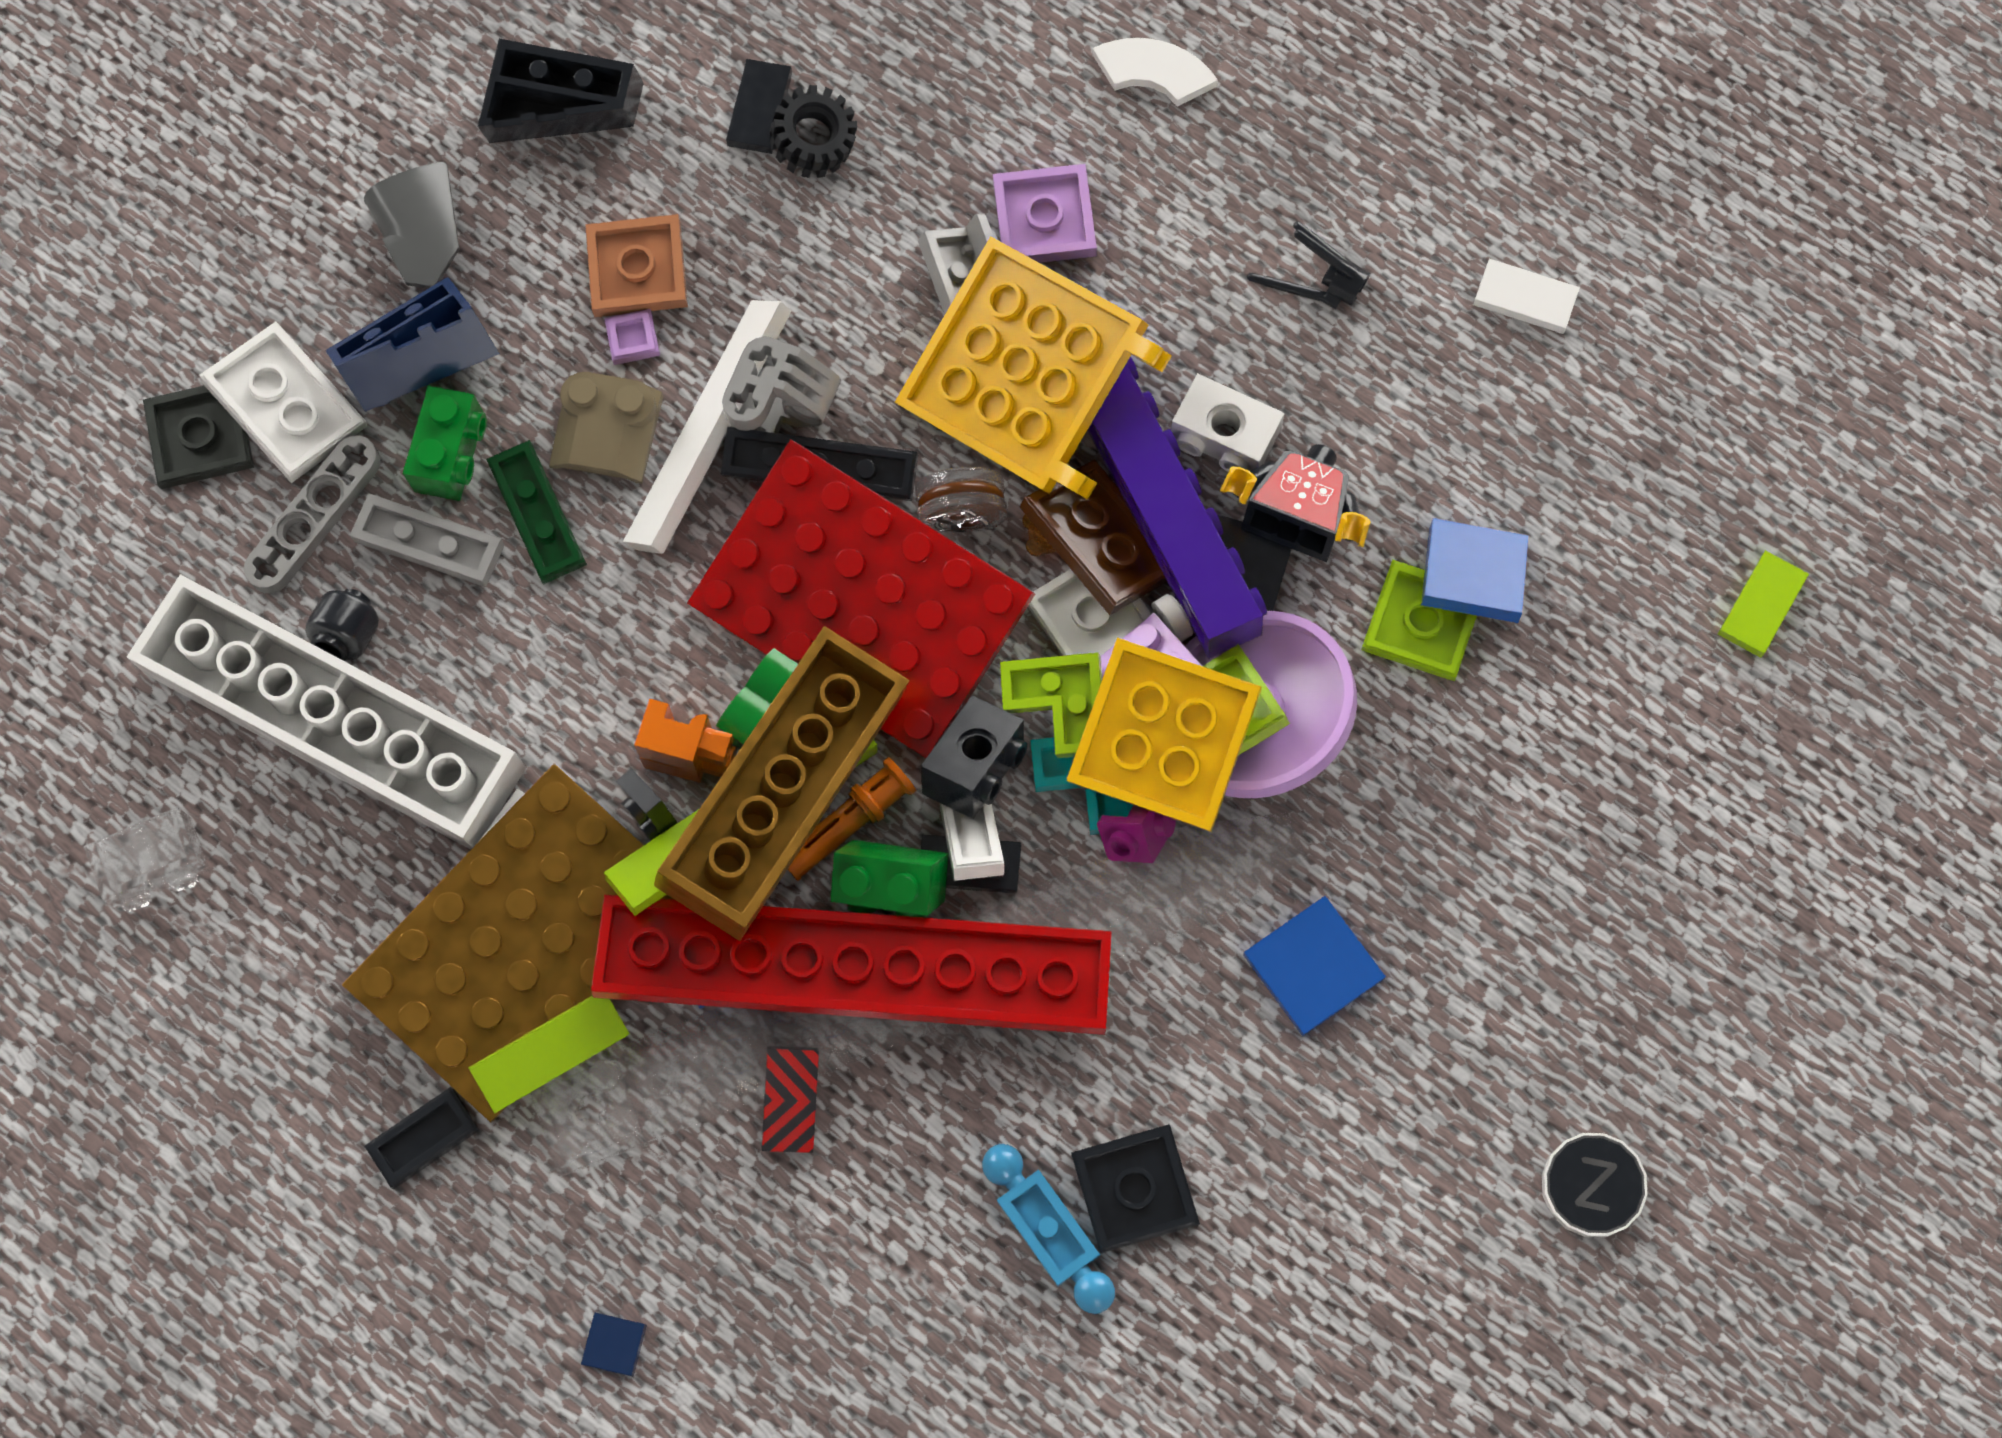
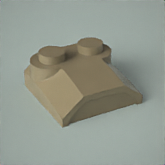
[549,372,663,484]

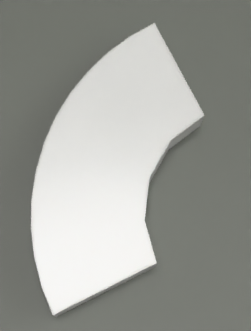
[1093,38,1218,107]

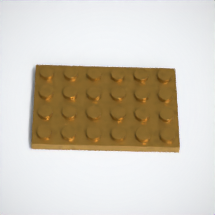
[342,764,675,1123]

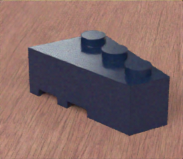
[326,277,500,412]

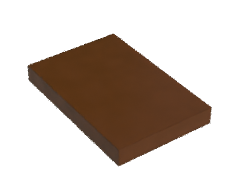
[1019,459,1167,616]

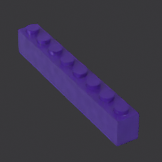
[1087,356,1267,659]

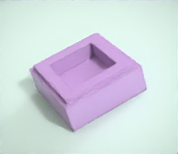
[604,309,660,365]

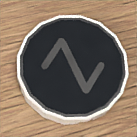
[1542,1133,1648,1237]

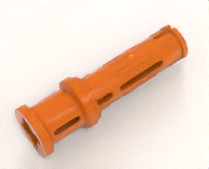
[787,757,917,881]

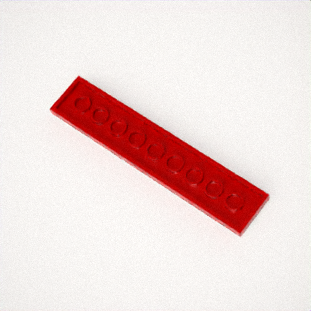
[591,894,1112,1035]

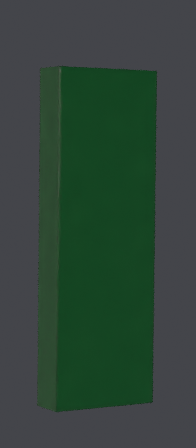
[486,440,587,585]

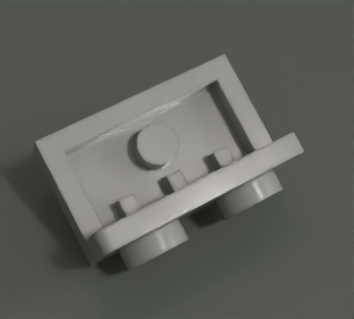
[918,213,998,315]

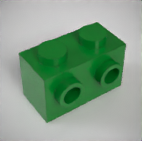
[402,386,487,501]
[831,840,949,918]

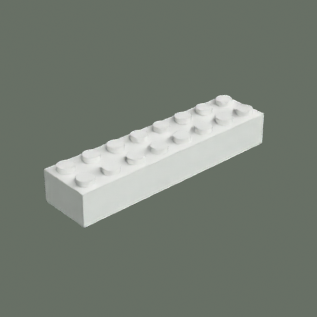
[127,574,526,850]

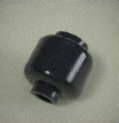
[305,589,379,661]

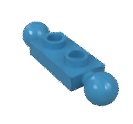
[982,1144,1115,1314]

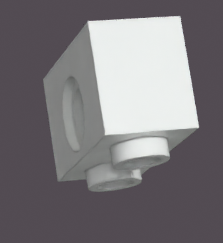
[1171,373,1284,472]

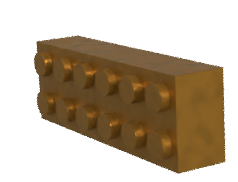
[654,626,909,941]

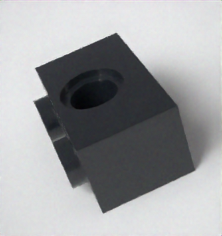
[921,695,1027,819]

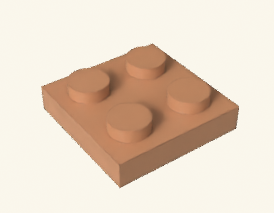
[585,214,688,317]

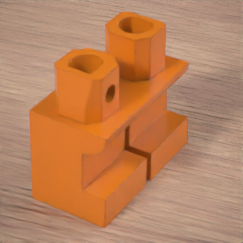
[634,698,737,783]

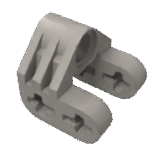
[722,336,841,433]

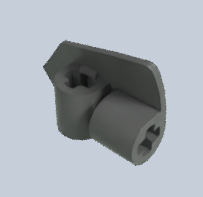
[364,161,460,288]

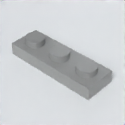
[349,493,505,587]

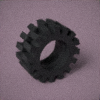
[769,85,857,178]

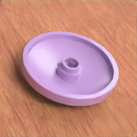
[1185,611,1357,798]

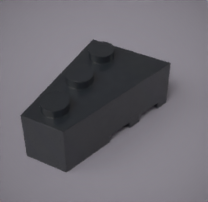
[477,38,644,143]

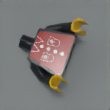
[1220,444,1371,563]

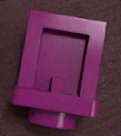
[1097,805,1176,863]

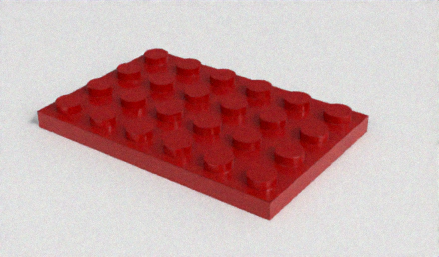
[687,439,1036,758]

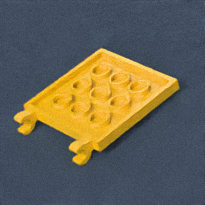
[895,236,1172,500]

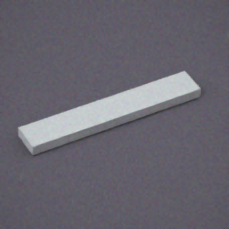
[623,300,791,554]

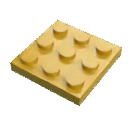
[1066,637,1262,832]

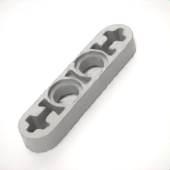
[244,435,381,594]

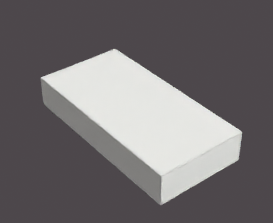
[1473,258,1580,334]
[940,803,1004,881]

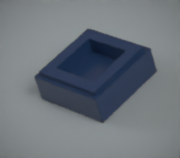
[581,1312,647,1377]

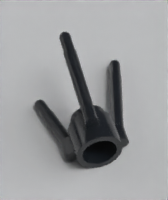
[1247,221,1371,310]

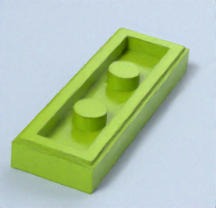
[468,995,630,1114]

